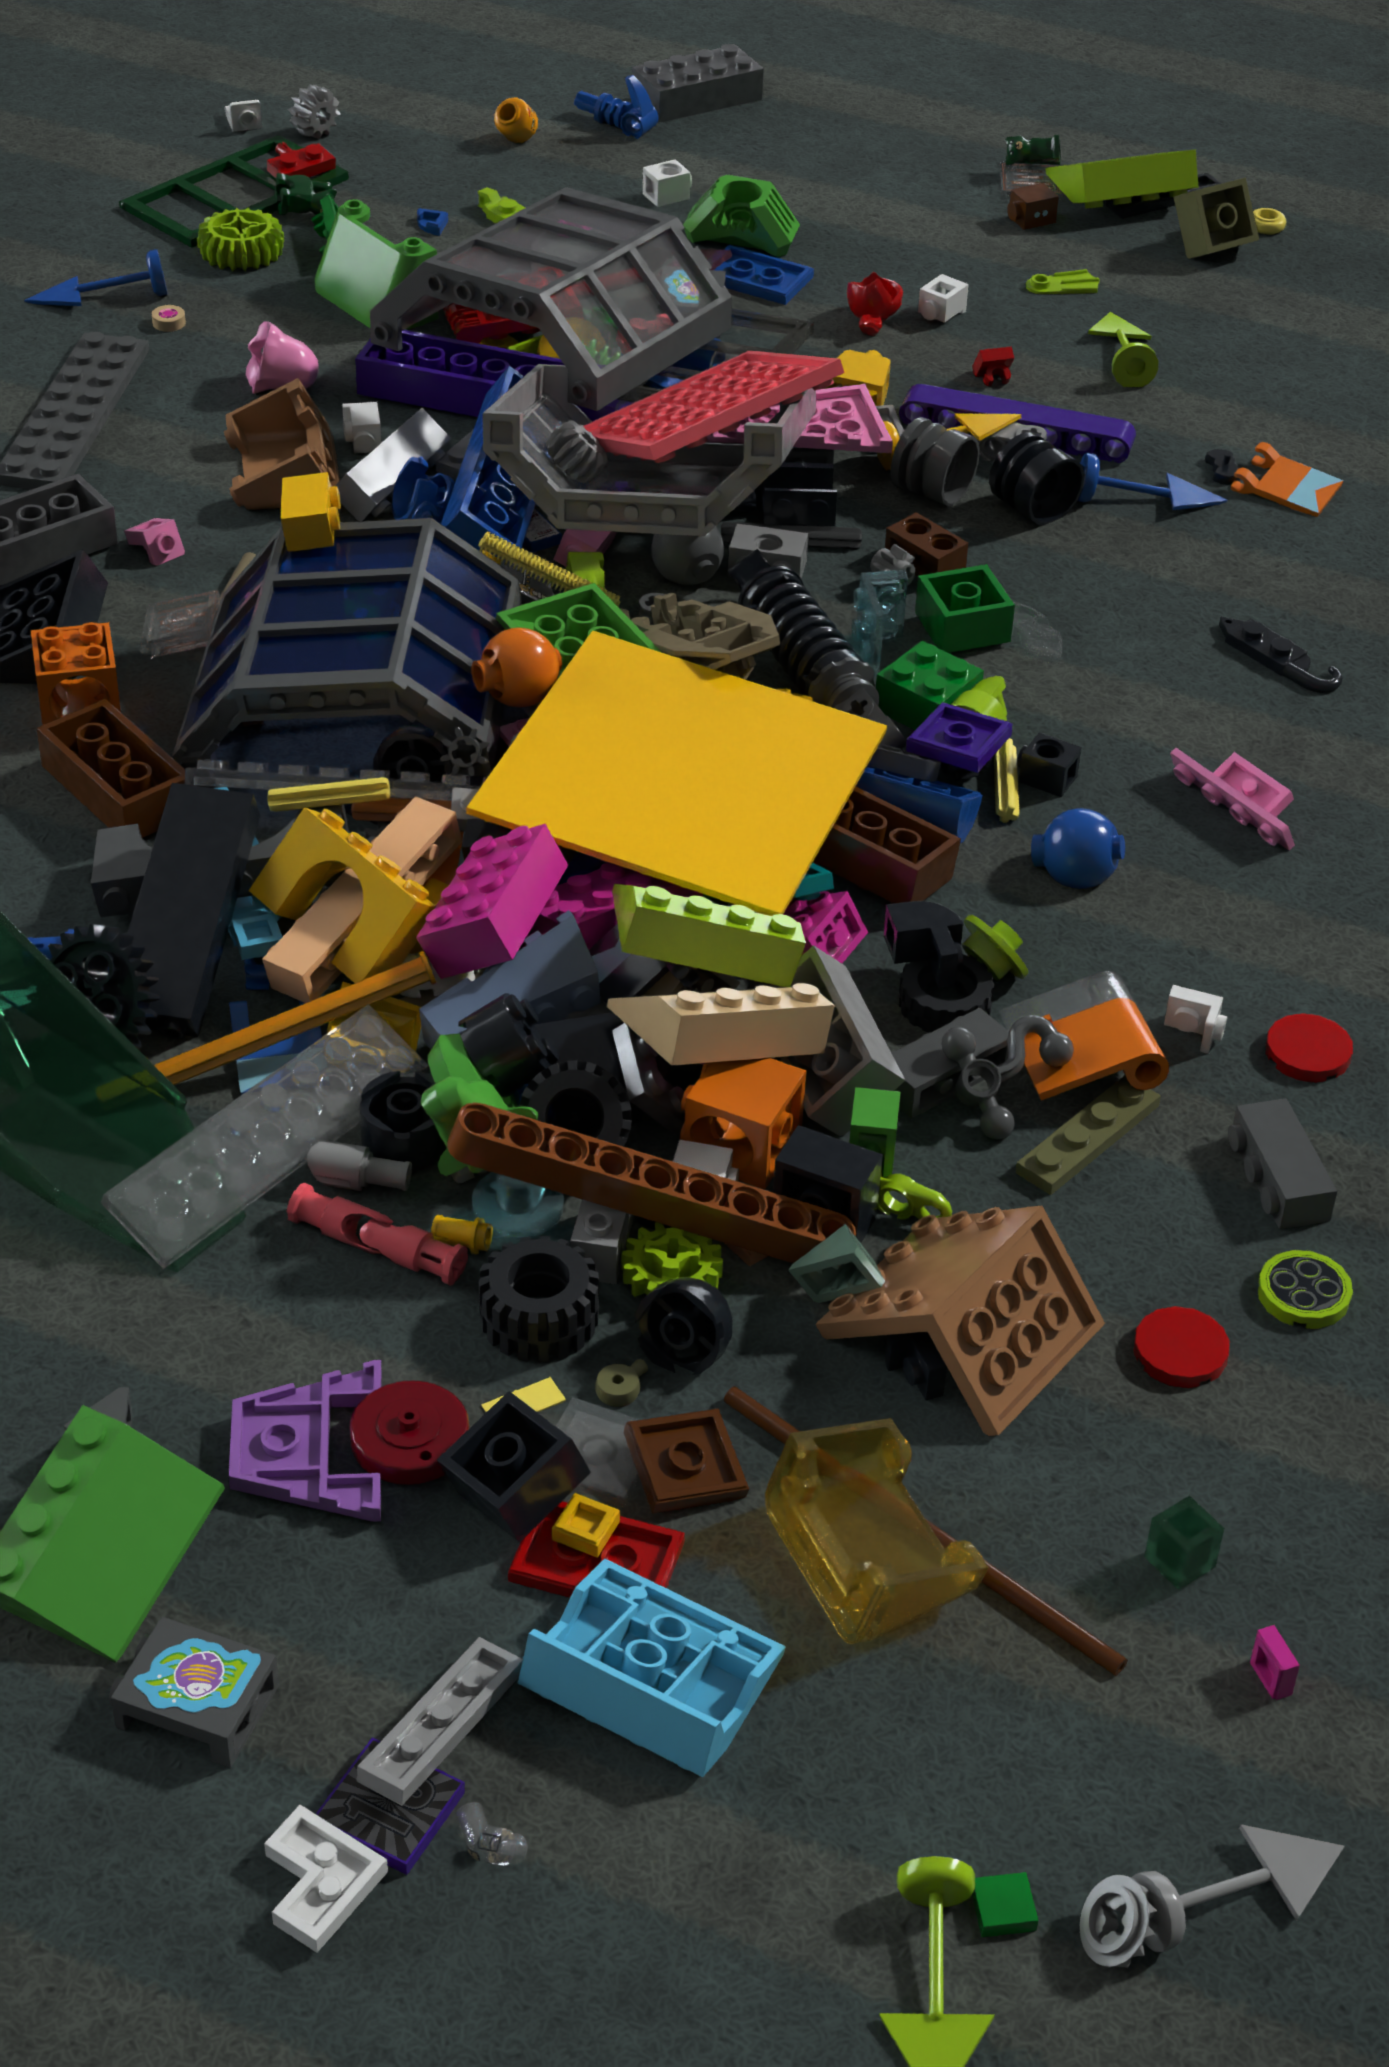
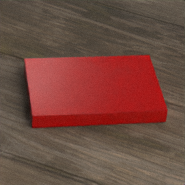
[508,1501,685,1598]

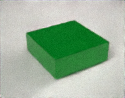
[972,1872,1039,1937]

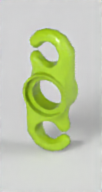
[877,1174,952,1220]

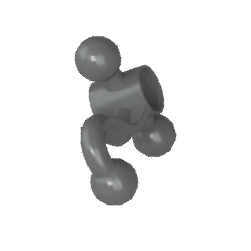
[941,1015,1074,1140]

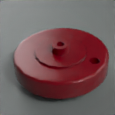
[350,1380,469,1485]

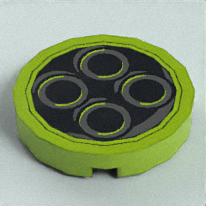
[1258,1250,1353,1329]

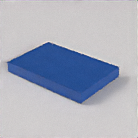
[709,245,814,305]

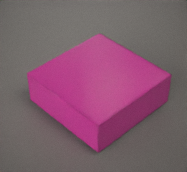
[1250,1625,1300,1700]

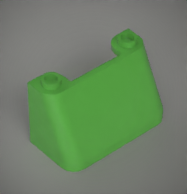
[315,199,439,331]

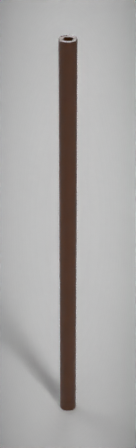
[724,1386,1128,1676]

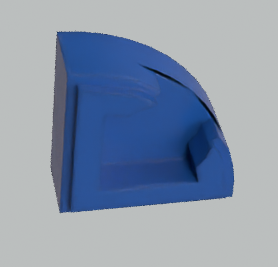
[417,208,448,236]

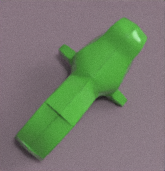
[421,1034,538,1176]

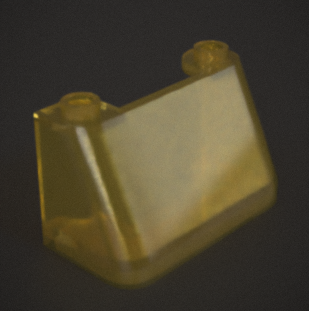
[765,1418,989,1645]

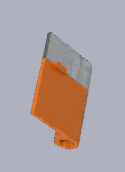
[999,971,1169,1101]

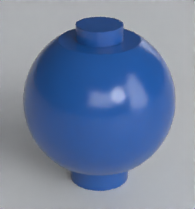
[1031,808,1125,889]

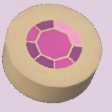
[152,305,186,332]

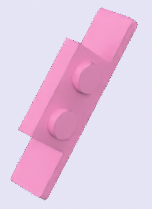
[1170,748,1295,851]

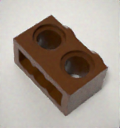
[885,512,969,577]

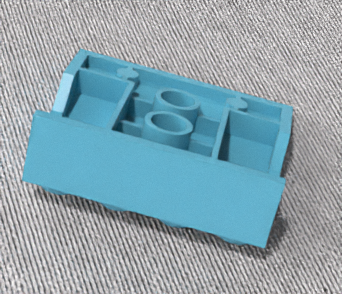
[518,1559,786,1777]

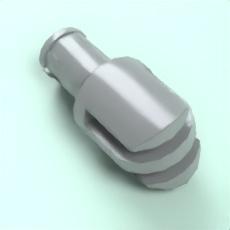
[307,1141,412,1191]

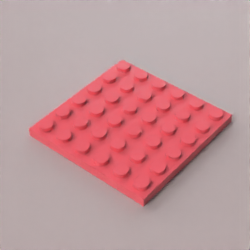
[583,351,845,463]

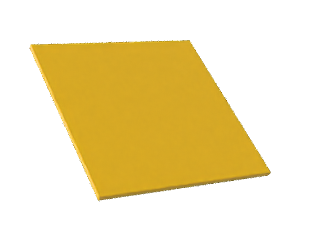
[466,630,887,916]

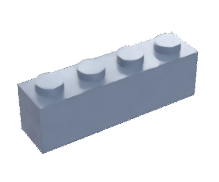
[419,910,601,1049]

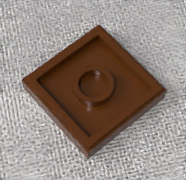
[623,1408,749,1514]

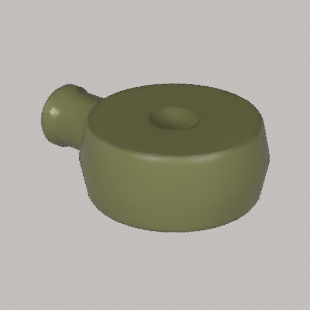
[595,1359,648,1407]

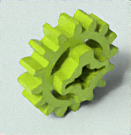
[621,1222,723,1297]

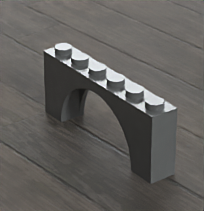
[91,804,349,918]

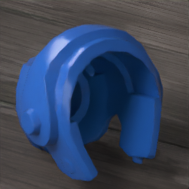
[392,456,455,524]

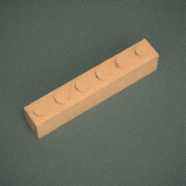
[262,796,462,1003]

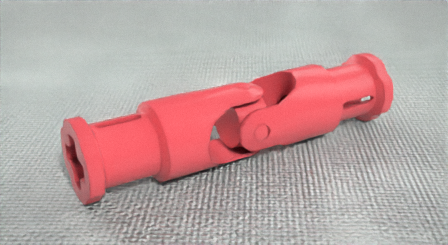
[287,1183,468,1286]

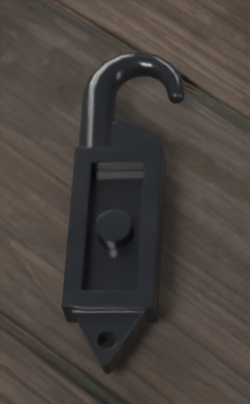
[1219,617,1343,693]

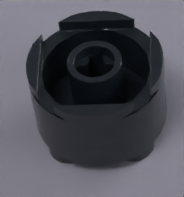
[458,993,560,1098]
[360,1071,447,1174]

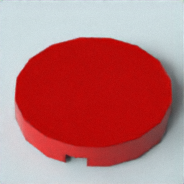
[1265,1013,1353,1083]
[1133,1306,1230,1388]

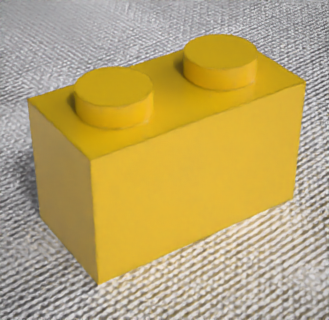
[281,472,341,552]

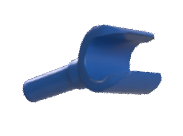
[244,958,269,990]

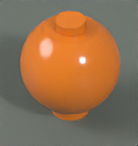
[471,627,562,708]

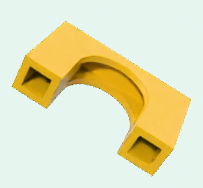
[249,807,436,983]

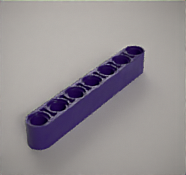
[899,384,1136,463]

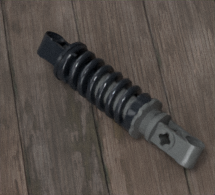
[727,549,907,749]

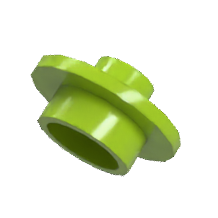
[962,915,1028,981]

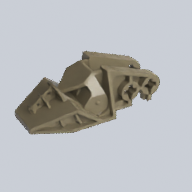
[620,593,780,680]

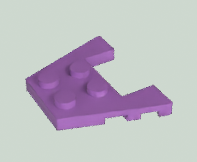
[229,1360,382,1522]

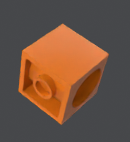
[31,622,121,725]
[680,1058,806,1189]

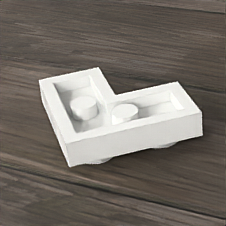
[264,1805,388,1953]

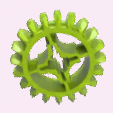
[197,208,284,271]

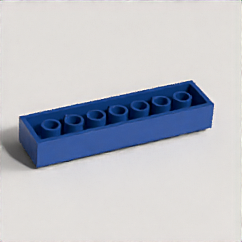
[441,366,559,557]

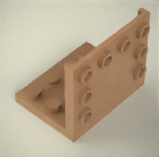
[816,1206,1105,1436]

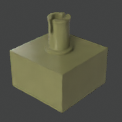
[1173,177,1259,259]

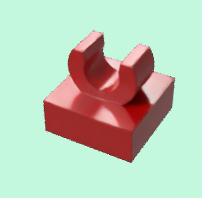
[972,346,1015,386]

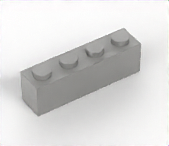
[335,408,451,522]

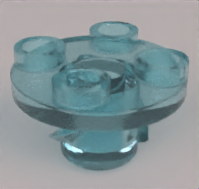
[472,1172,564,1239]

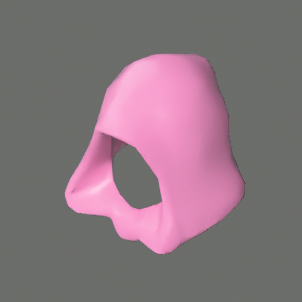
[246,321,319,394]

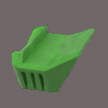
[683,175,800,258]

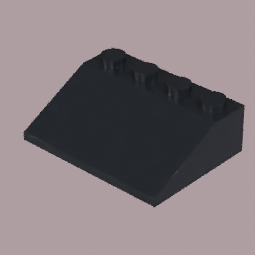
[0,549,108,684]

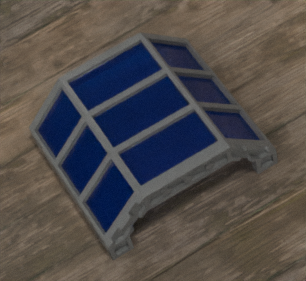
[172,518,523,788]

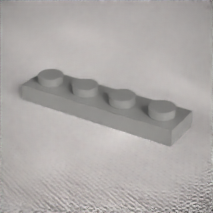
[357,1637,523,1806]

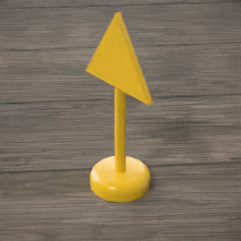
[877,413,1022,471]

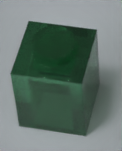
[1144,1495,1225,1590]

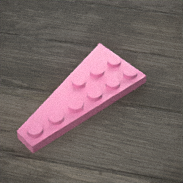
[707,384,893,453]

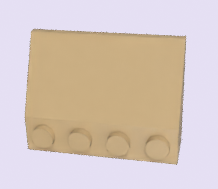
[607,983,835,1065]

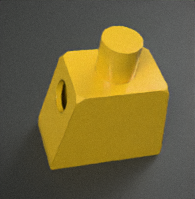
[823,350,891,406]

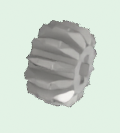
[288,84,341,139]
[546,420,608,483]

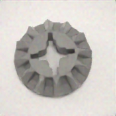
[1080,1875,1157,1968]

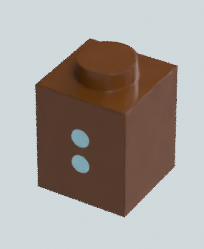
[1007,183,1059,230]

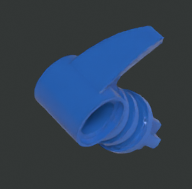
[574,75,659,139]

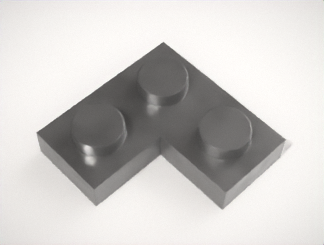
[612,1023,685,1136]

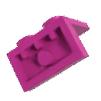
[783,891,868,963]

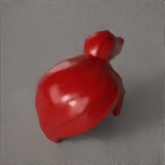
[847,272,903,336]

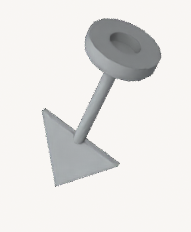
[1131,1825,1344,1952]

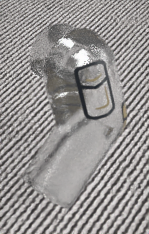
[456,1802,528,1866]

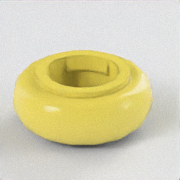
[1253,208,1287,235]

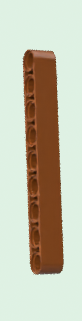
[447,1102,856,1263]

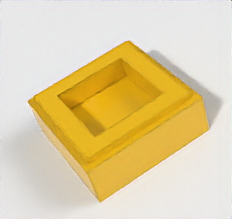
[552,1493,620,1558]

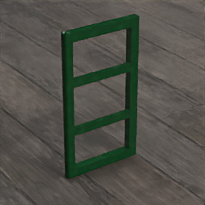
[119,135,349,248]

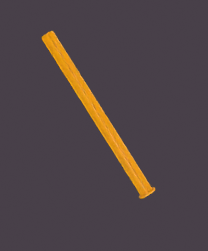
[97,951,436,1111]

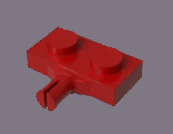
[267,142,336,178]

